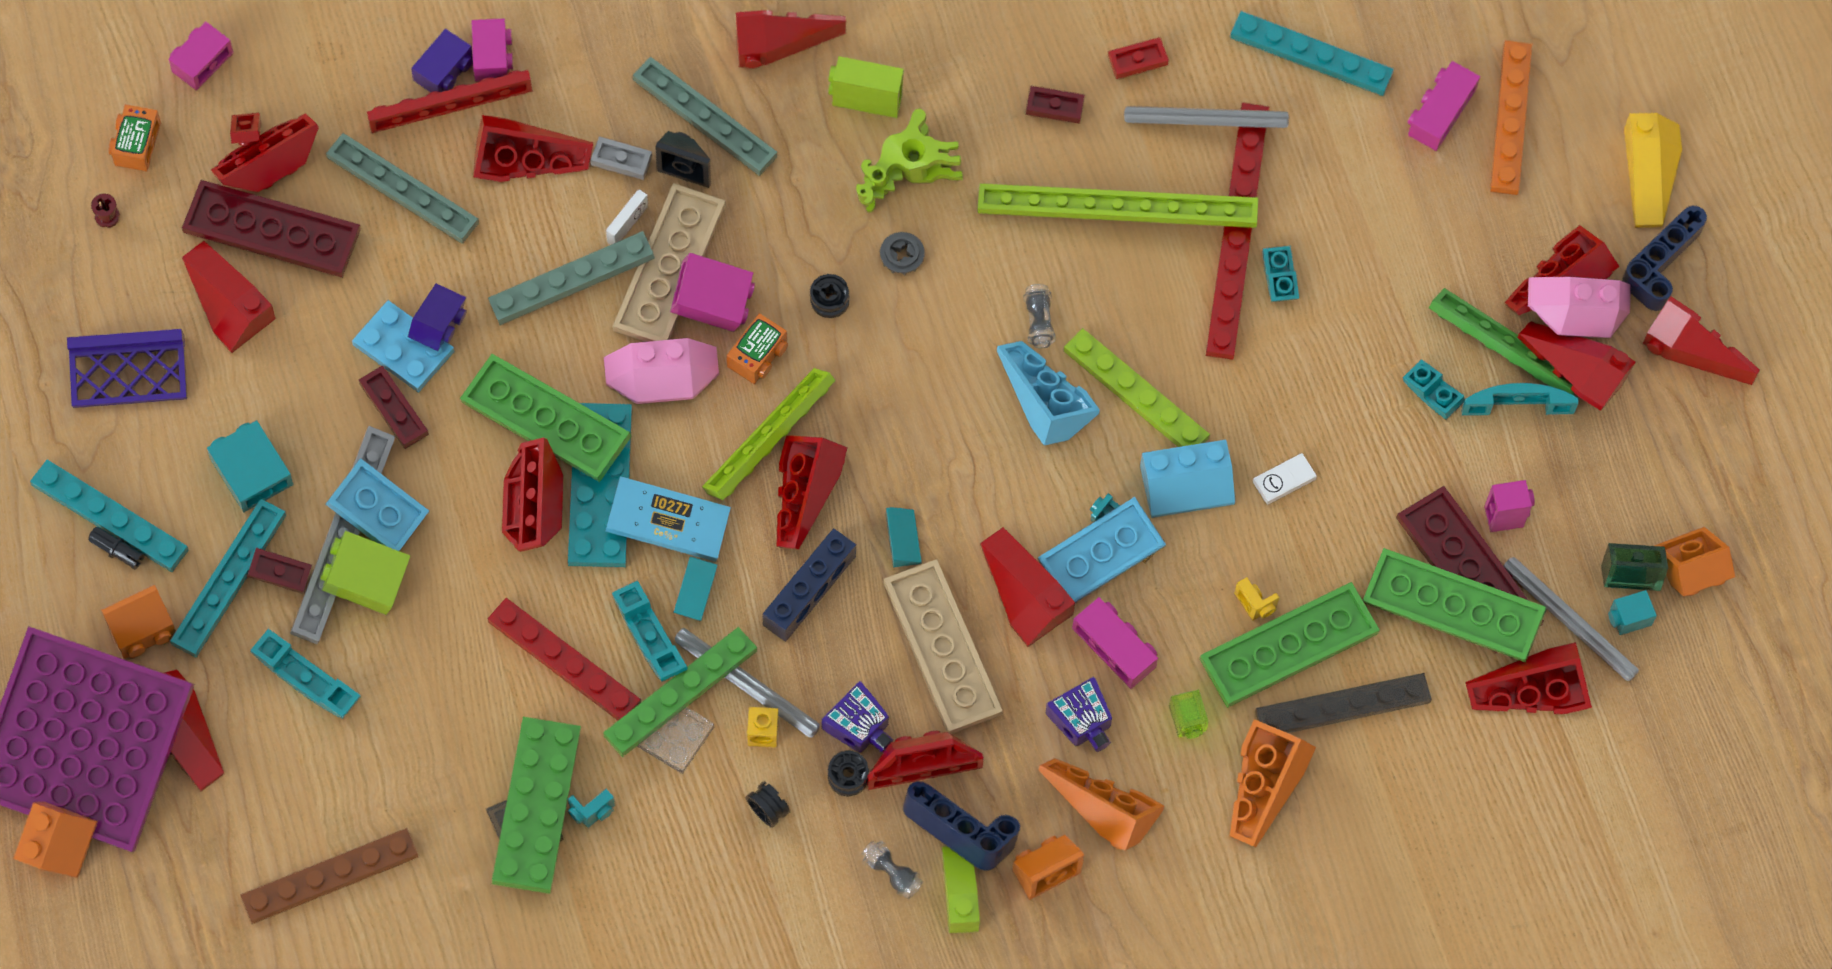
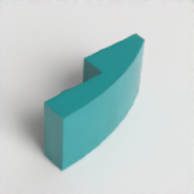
[1262,246,1299,302]
[1403,359,1465,420]
[673,556,718,621]

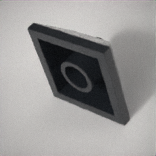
[656,131,711,188]

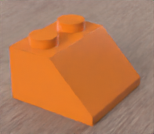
[1653,527,1735,597]
[101,585,176,659]
[13,801,98,878]
[1012,835,1084,900]

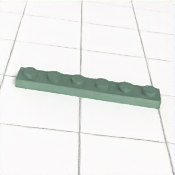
[633,56,778,176]
[326,133,479,244]
[488,231,655,325]

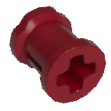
[91,193,120,228]

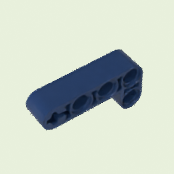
[1622,205,1707,311]
[903,781,1020,871]

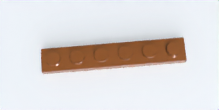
[240,828,418,924]

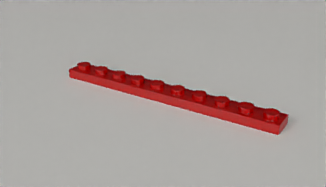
[1205,102,1269,360]

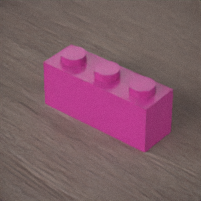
[1407,61,1481,151]
[1072,597,1158,689]

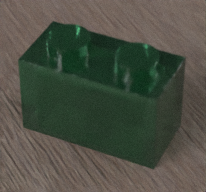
[1601,543,1668,591]

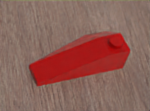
[1465,642,1592,714]

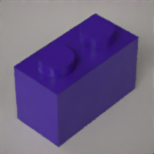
[411,28,473,92]
[407,283,467,351]

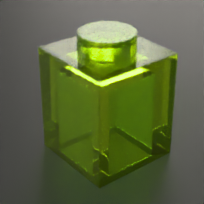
[1169,690,1209,739]

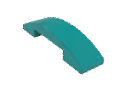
[1461,383,1578,416]
[612,580,688,682]
[250,629,361,719]

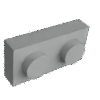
[590,137,652,180]

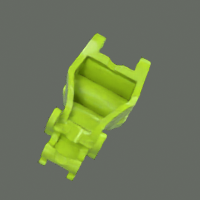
[856,109,963,212]

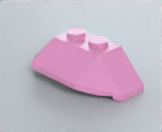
[1528,277,1631,338]
[604,338,719,404]

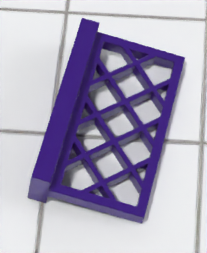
[67,329,187,408]

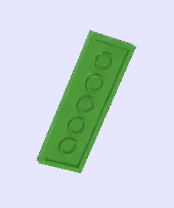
[460,354,632,482]
[1363,548,1547,662]
[1199,582,1380,708]
[492,717,581,894]

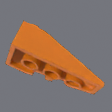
[1230,719,1316,848]
[1039,758,1165,851]

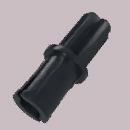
[88,527,145,570]

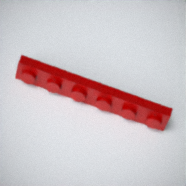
[367,70,532,133]
[487,598,641,720]

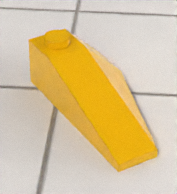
[1624,113,1682,228]

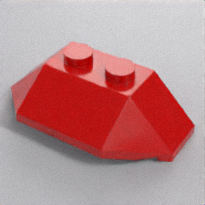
[211,113,319,192]
[502,437,564,552]
[867,731,984,790]

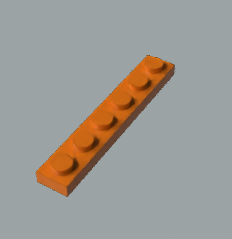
[1490,40,1532,195]

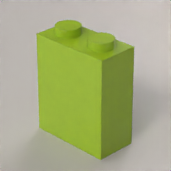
[828,56,904,118]
[320,531,410,615]

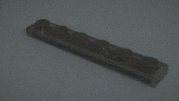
[1255,673,1432,733]

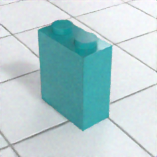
[207,420,294,513]

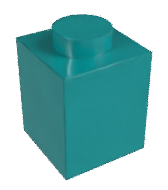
[1608,590,1657,635]

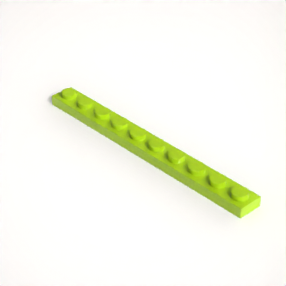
[978,183,1258,228]

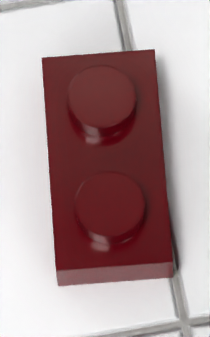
[1025,86,1085,124]
[247,548,312,594]

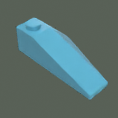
[997,341,1100,446]

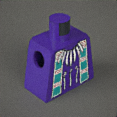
[1045,677,1112,752]
[822,681,894,753]

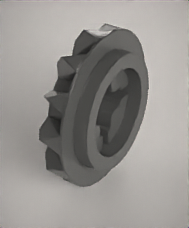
[880,232,925,275]

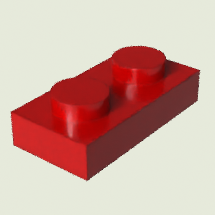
[1108,37,1169,80]
[230,112,261,146]

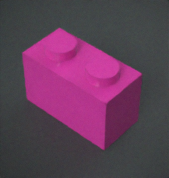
[472,18,513,82]
[168,21,234,91]
[1484,480,1535,532]

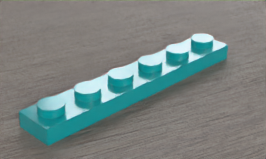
[1230,11,1394,96]
[30,459,189,573]
[170,499,287,658]

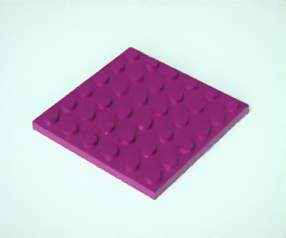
[0,626,195,852]

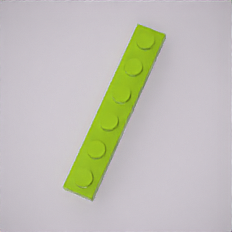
[1063,328,1210,447]
[702,368,836,500]

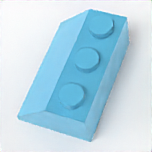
[1140,440,1235,518]

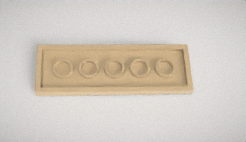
[613,183,726,342]
[883,559,1003,734]

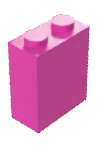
[670,252,755,332]

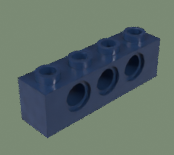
[763,528,856,642]

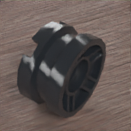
[810,274,850,318]
[828,750,869,797]
[746,781,790,827]

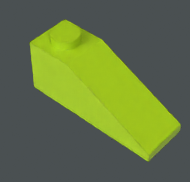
[942,847,980,934]

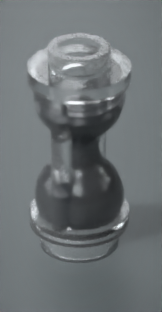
[1023,284,1056,349]
[862,840,923,899]

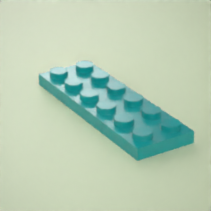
[568,403,632,567]

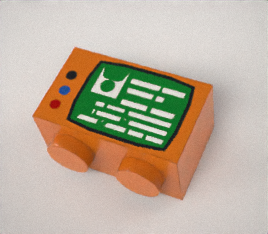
[109,104,161,171]
[726,313,788,385]

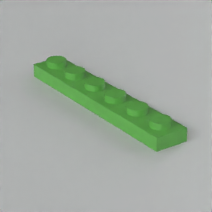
[1429,288,1575,395]
[603,627,757,757]

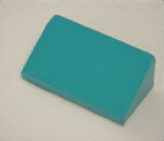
[886,507,922,568]

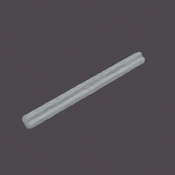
[1124,106,1289,128]
[1504,557,1639,681]
[675,628,820,738]

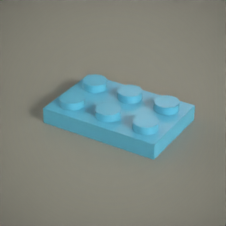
[352,300,454,393]
[325,458,429,551]

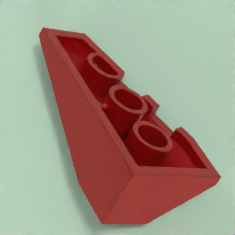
[736,10,846,69]
[473,115,593,182]
[1504,225,1620,315]
[182,240,276,353]
[1643,296,1760,385]
[1517,321,1636,411]
[776,435,848,550]
[980,527,1075,647]
[164,669,224,791]

